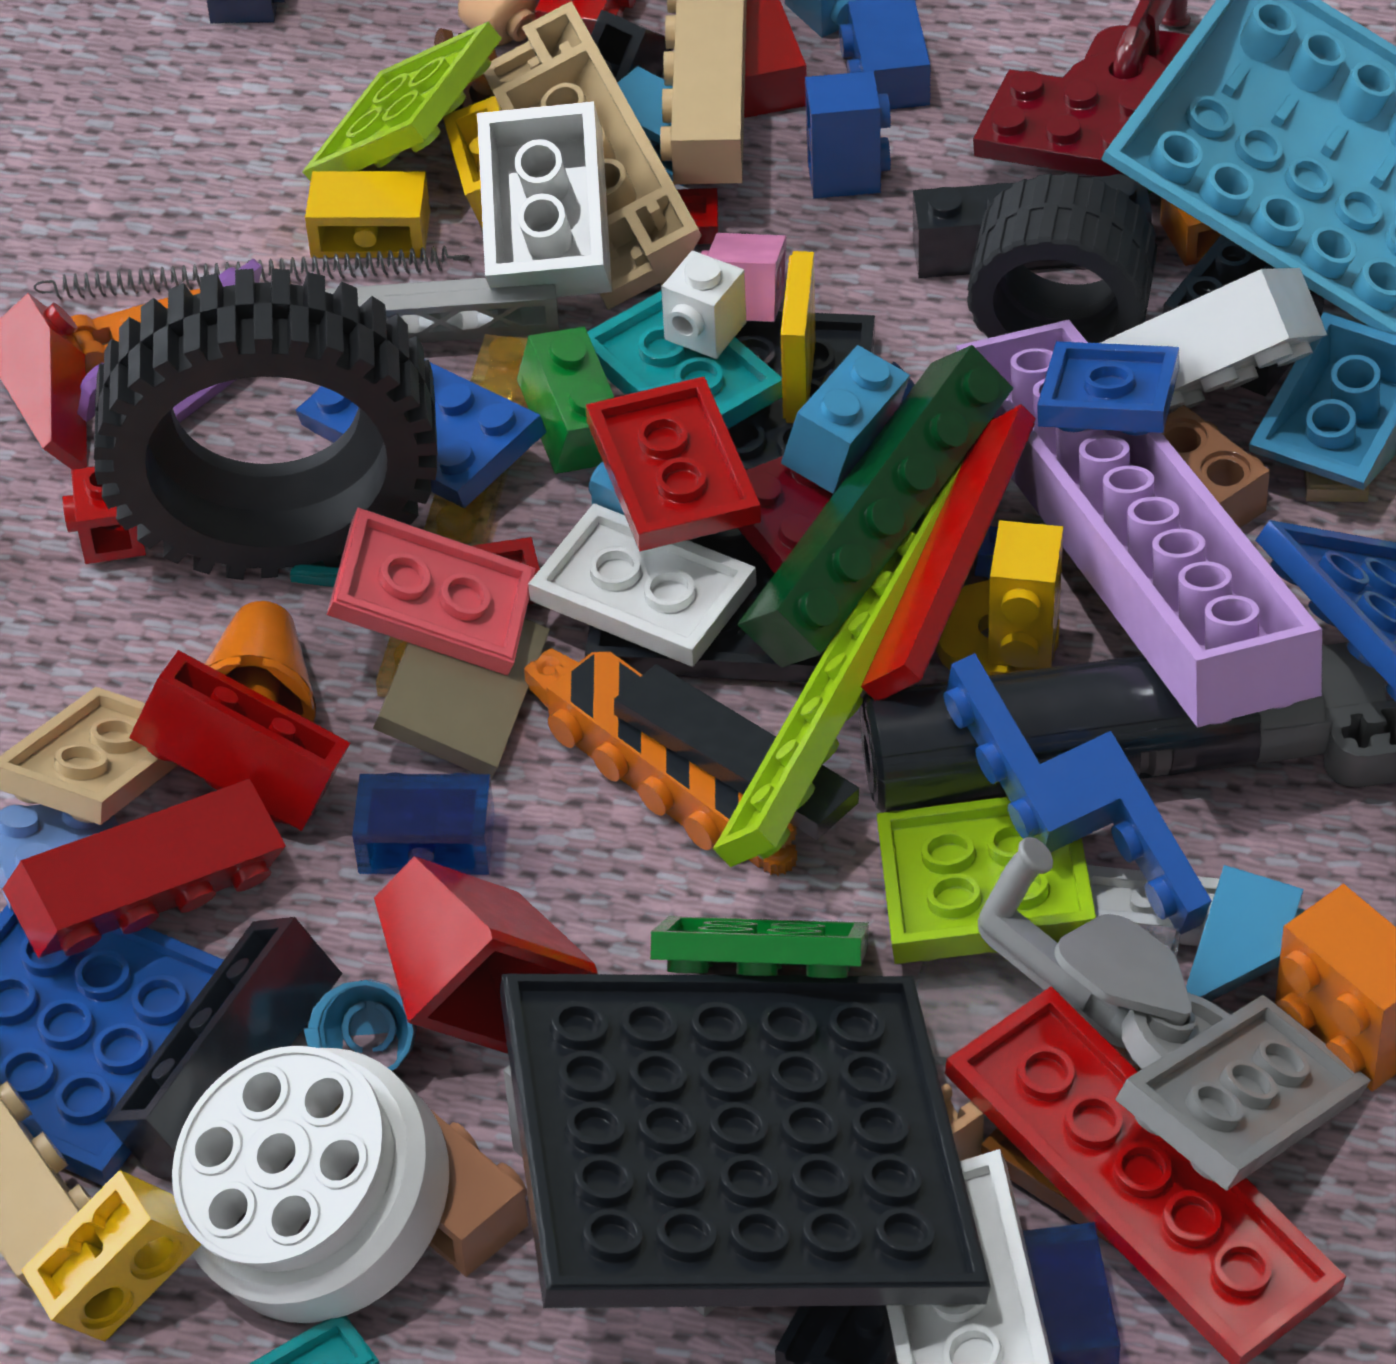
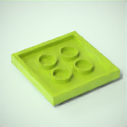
[302,21,502,182]
[876,797,1096,964]

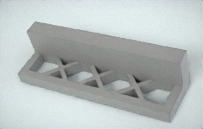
[325,278,559,343]

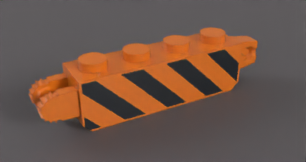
[524,648,797,876]

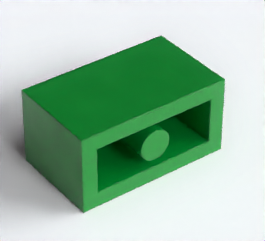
[517,326,615,474]

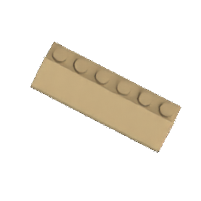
[483,1,702,310]

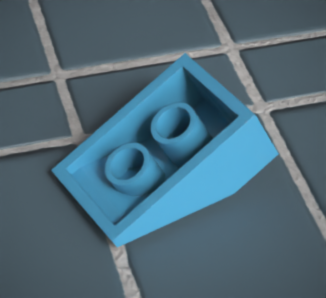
[1249,312,1396,490]

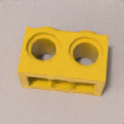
[21,1170,201,1342]

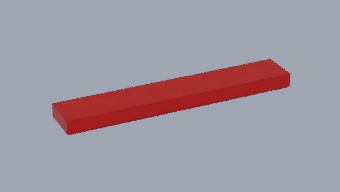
[861,404,1036,701]

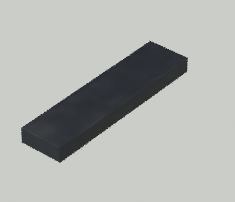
[614,664,860,840]

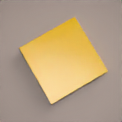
[781,251,816,423]

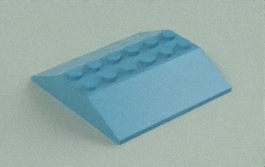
[1101,0,1396,335]

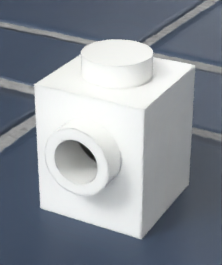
[661,250,746,359]

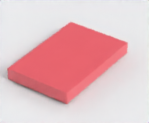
[327,507,536,676]

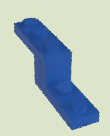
[943,653,1212,936]

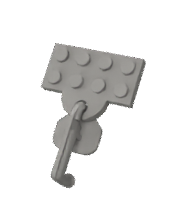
[978,837,1371,1191]

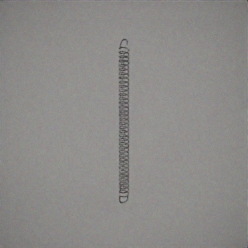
[34,246,470,300]

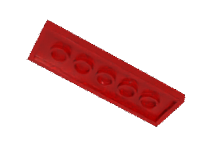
[944,986,1346,1364]

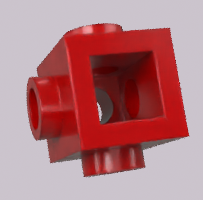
[62,466,146,564]

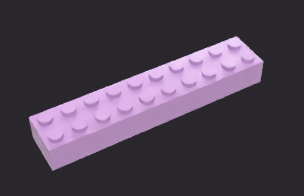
[956,320,1322,727]

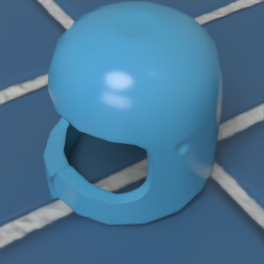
[304,979,417,1071]

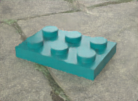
[587,290,782,429]

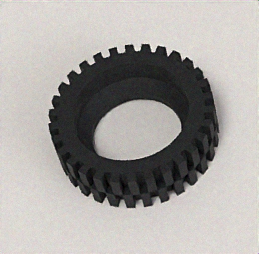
[94,268,438,580]

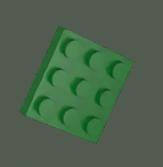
[650,916,869,978]

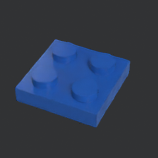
[1037,341,1180,436]

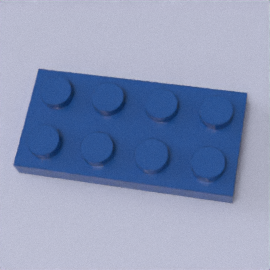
[295,359,547,508]

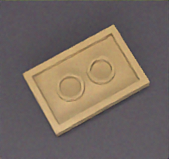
[0,687,178,825]

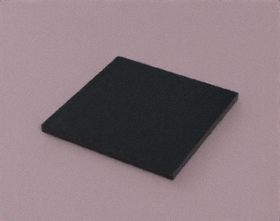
[500,974,991,1308]

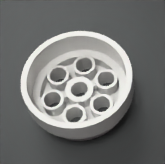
[172,1046,449,1323]

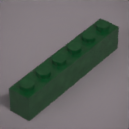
[737,345,1014,668]

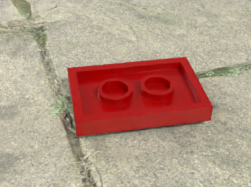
[586,376,761,552]

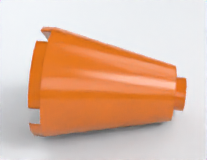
[205,601,316,723]

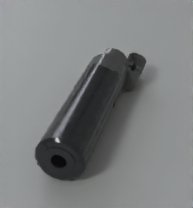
[860,642,1396,813]

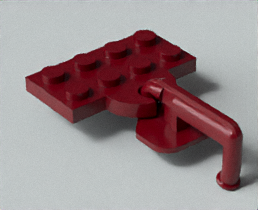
[973,0,1191,177]

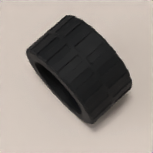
[967,173,1158,343]

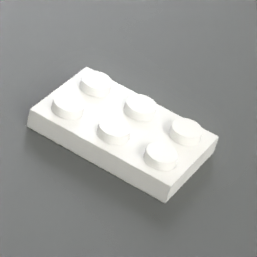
[528,503,756,667]

